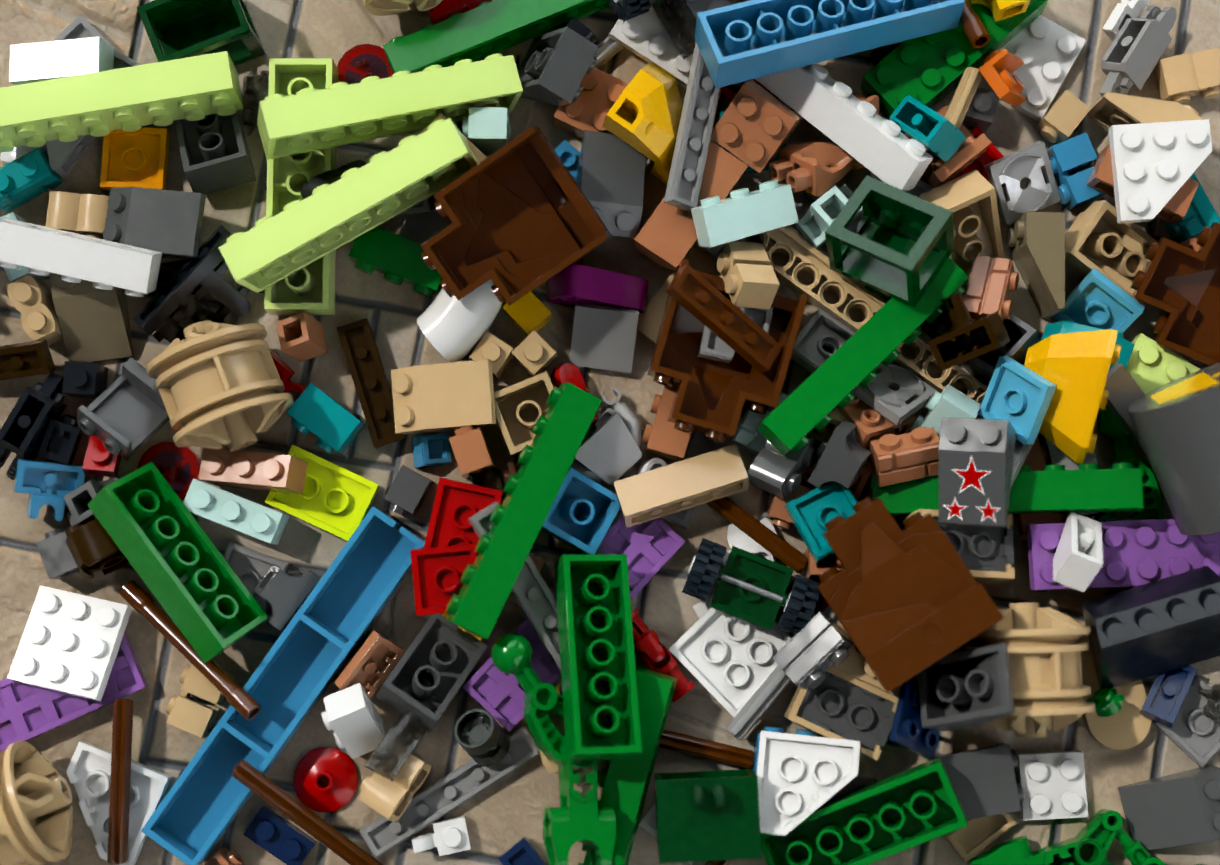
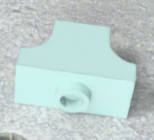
[796,184,863,249]

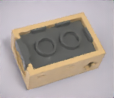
[905,509,1015,585]
[783,666,898,761]

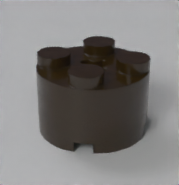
[65,516,130,579]

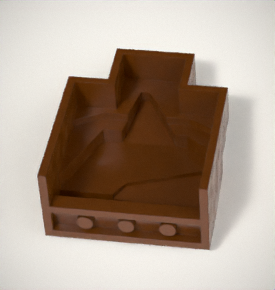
[420,126,612,306]
[1130,222,1220,366]
[647,258,808,443]
[816,496,1004,693]

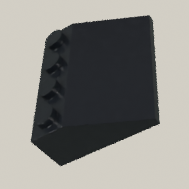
[1081,565,1220,689]

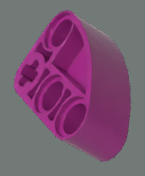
[546,264,649,313]

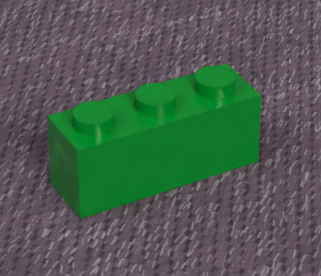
[348,227,443,297]

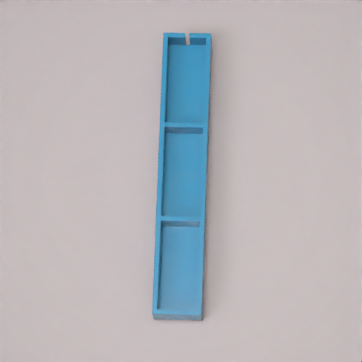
[141,506,425,865]

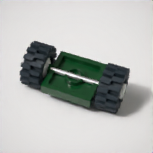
[682,538,820,636]

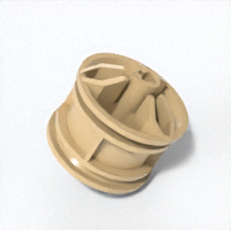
[146,320,294,452]
[966,602,1095,738]
[0,740,73,865]

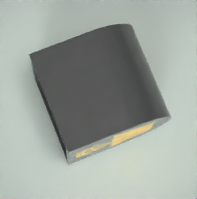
[1128,362,1220,536]

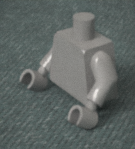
[570,388,643,485]

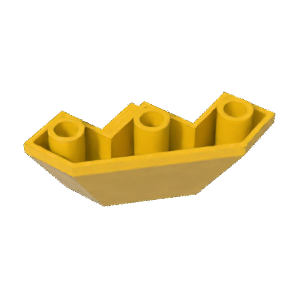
[602,62,682,184]
[1024,329,1121,464]

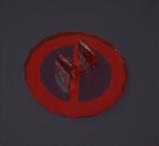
[337,44,393,85]
[137,442,200,501]

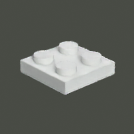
[1016,750,1088,821]

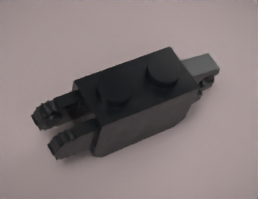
[0,371,67,480]

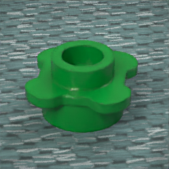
[1087,688,1124,717]

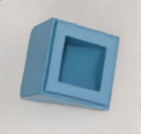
[412,433,453,468]

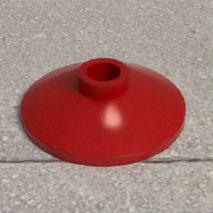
[293,747,358,813]

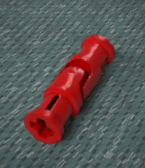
[631,608,695,703]

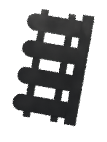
[133,225,265,343]

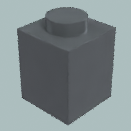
[384,465,434,517]

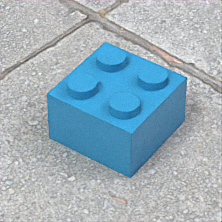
[541,467,621,555]

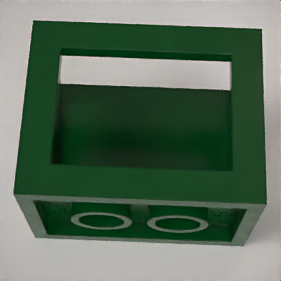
[137,0,266,66]
[825,175,954,307]
[654,769,761,863]

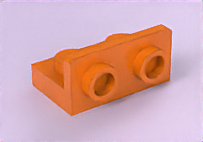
[979,49,1027,108]

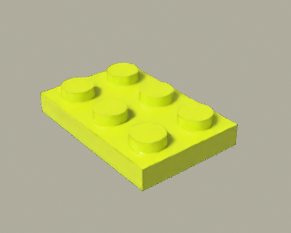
[265,444,380,541]

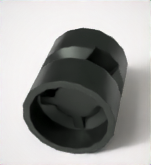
[454,708,510,766]

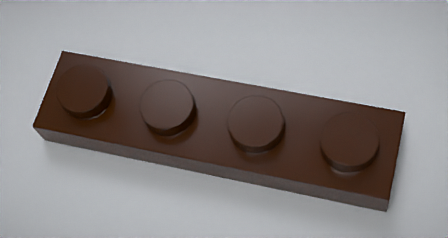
[666,264,782,373]

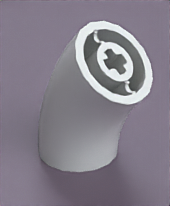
[417,279,503,362]

